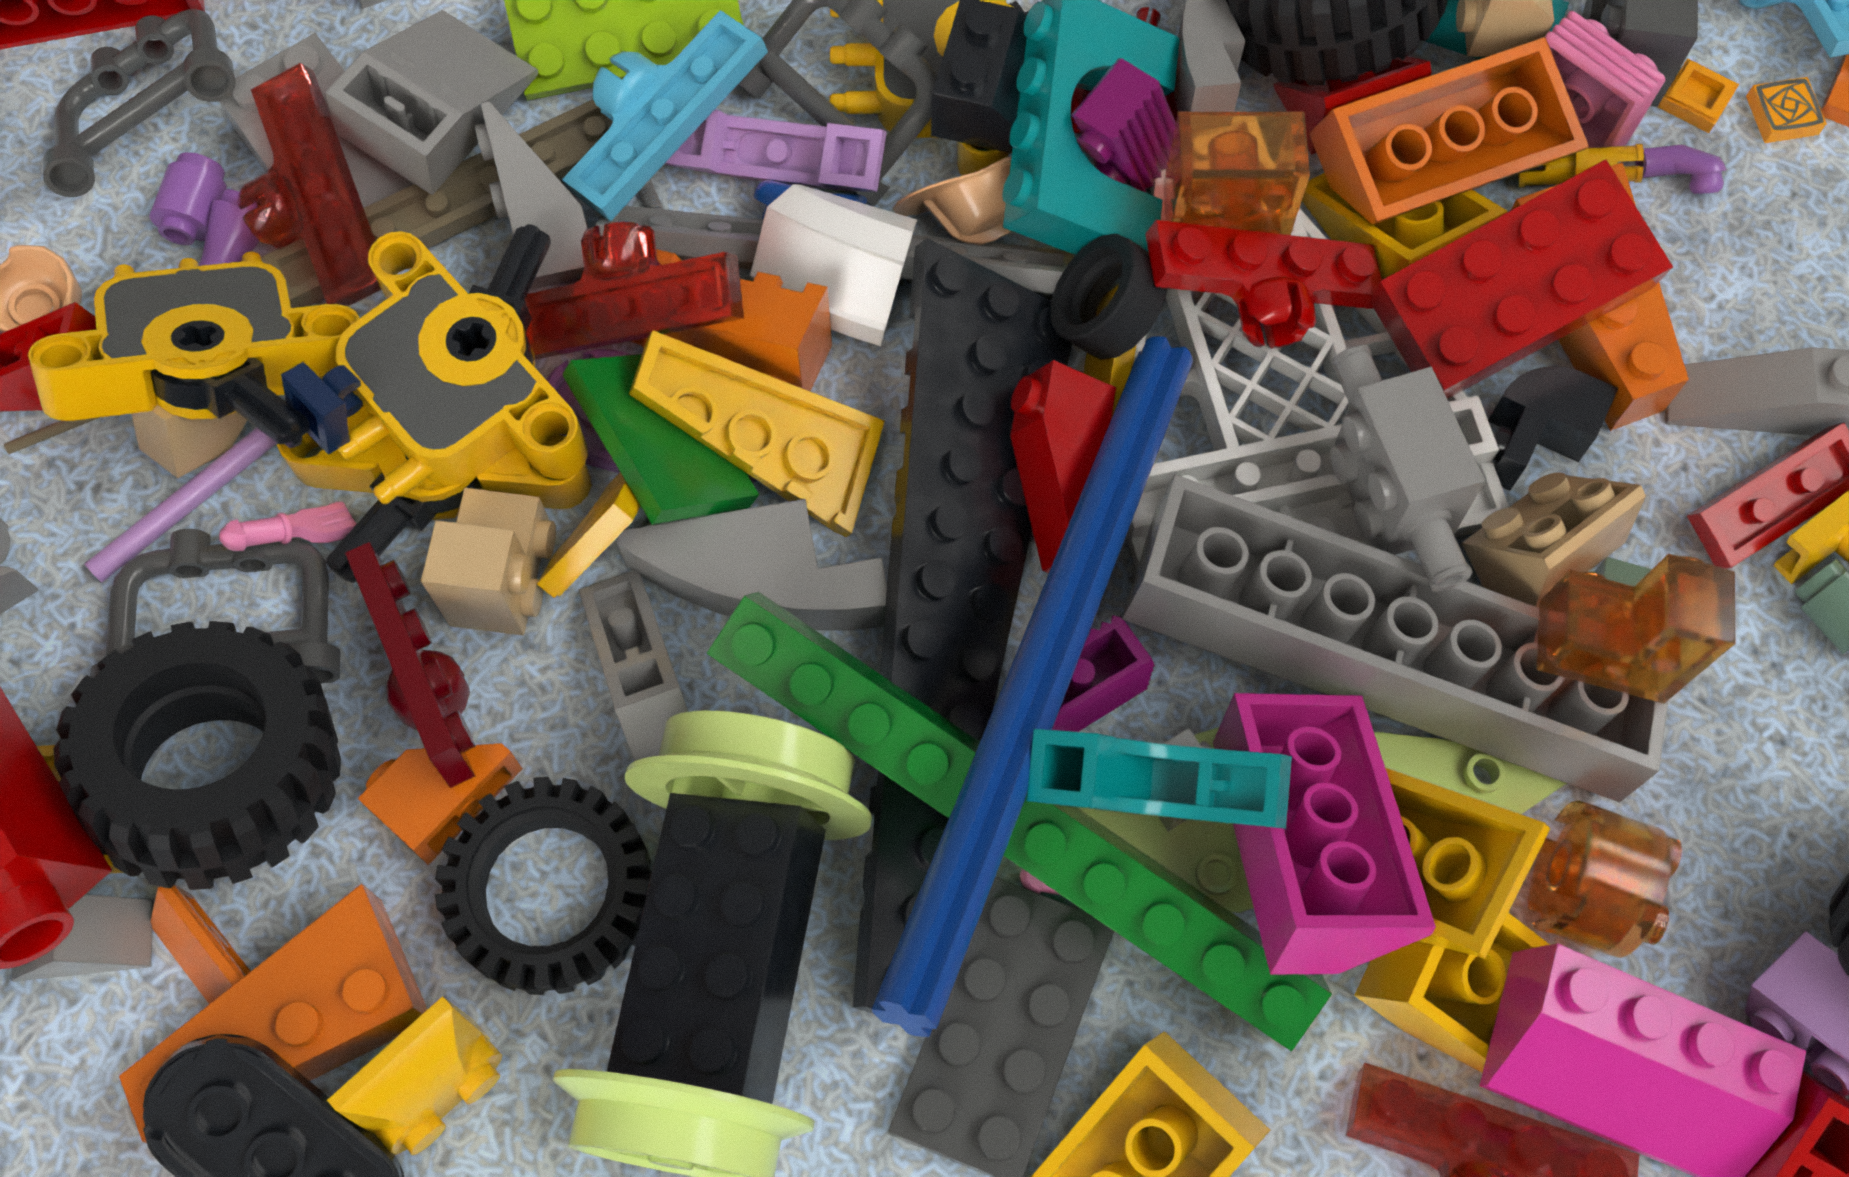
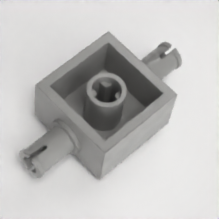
[1330,345,1485,591]

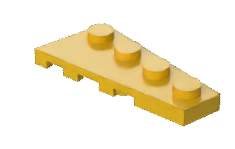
[629,330,885,537]

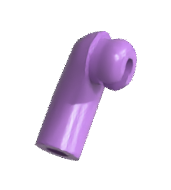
[1635,144,1726,194]

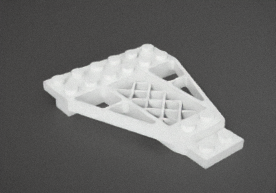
[1126,112,1509,571]

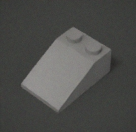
[219,33,414,233]

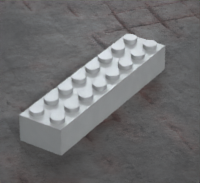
[1122,474,1674,803]

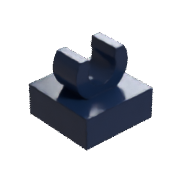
[281,362,363,455]

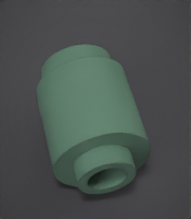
[1794,559,1849,654]

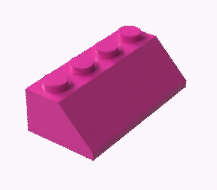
[1213,693,1436,975]
[1479,943,1806,1177]

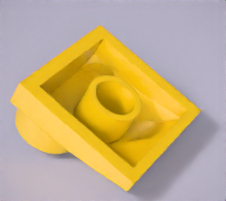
[327,996,502,1155]

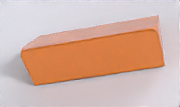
[150,885,251,1004]

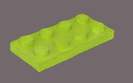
[504,0,743,101]

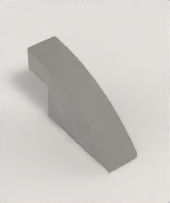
[617,499,887,631]

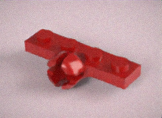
[1145,220,1382,349]

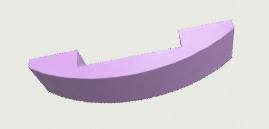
[664,110,887,192]

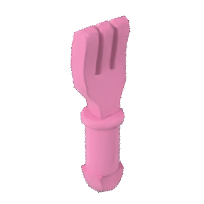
[219,502,356,551]

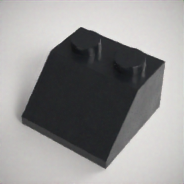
[931,0,1027,153]

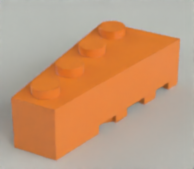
[1510,162,1689,431]

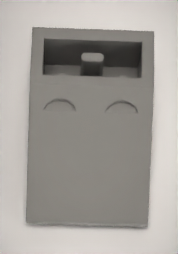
[325,10,538,195]

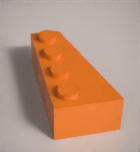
[576,239,832,391]
[119,884,427,1143]

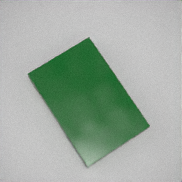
[562,354,759,525]

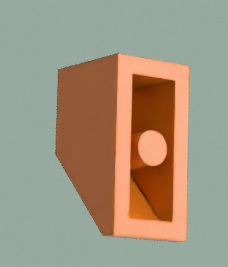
[357,743,523,865]

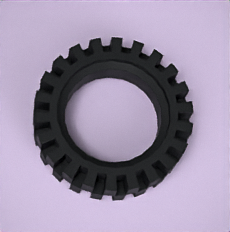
[435,777,652,995]

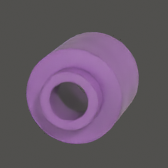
[149,152,227,245]

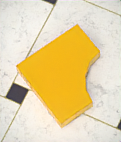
[537,472,641,598]

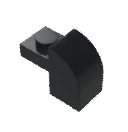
[1488,366,1618,491]

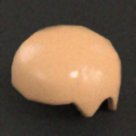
[0,245,82,333]

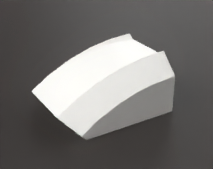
[750,184,917,346]

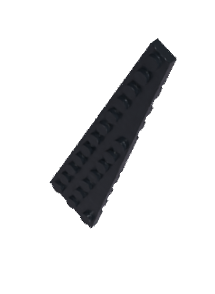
[853,238,1072,1014]

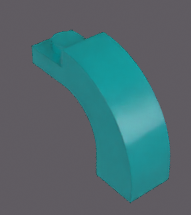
[1027,729,1292,829]

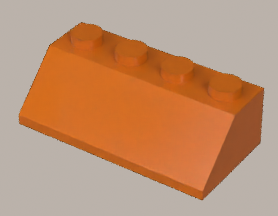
[1309,37,1589,225]

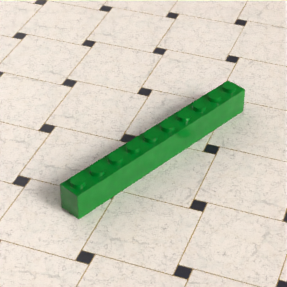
[706,592,1332,1052]

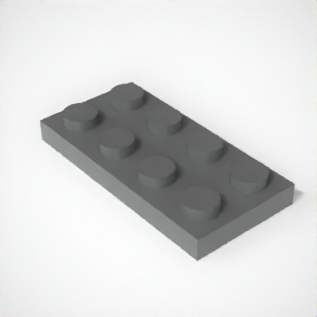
[888,877,1114,1177]

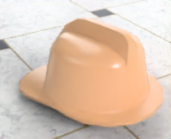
[893,156,1013,245]

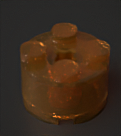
[1528,800,1682,958]

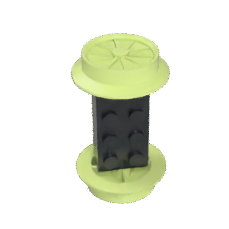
[553,710,872,1177]

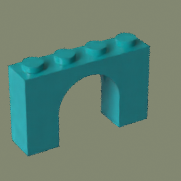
[1002,0,1180,255]

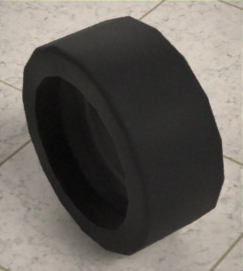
[1051,233,1167,360]

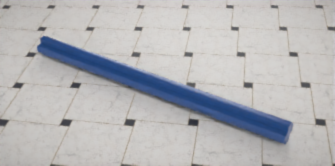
[871,336,1193,1037]

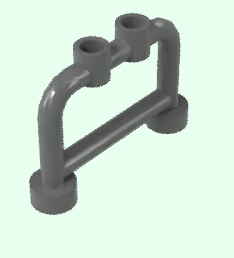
[739,0,937,206]
[43,9,235,197]
[90,529,341,684]

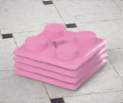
[1545,11,1665,148]

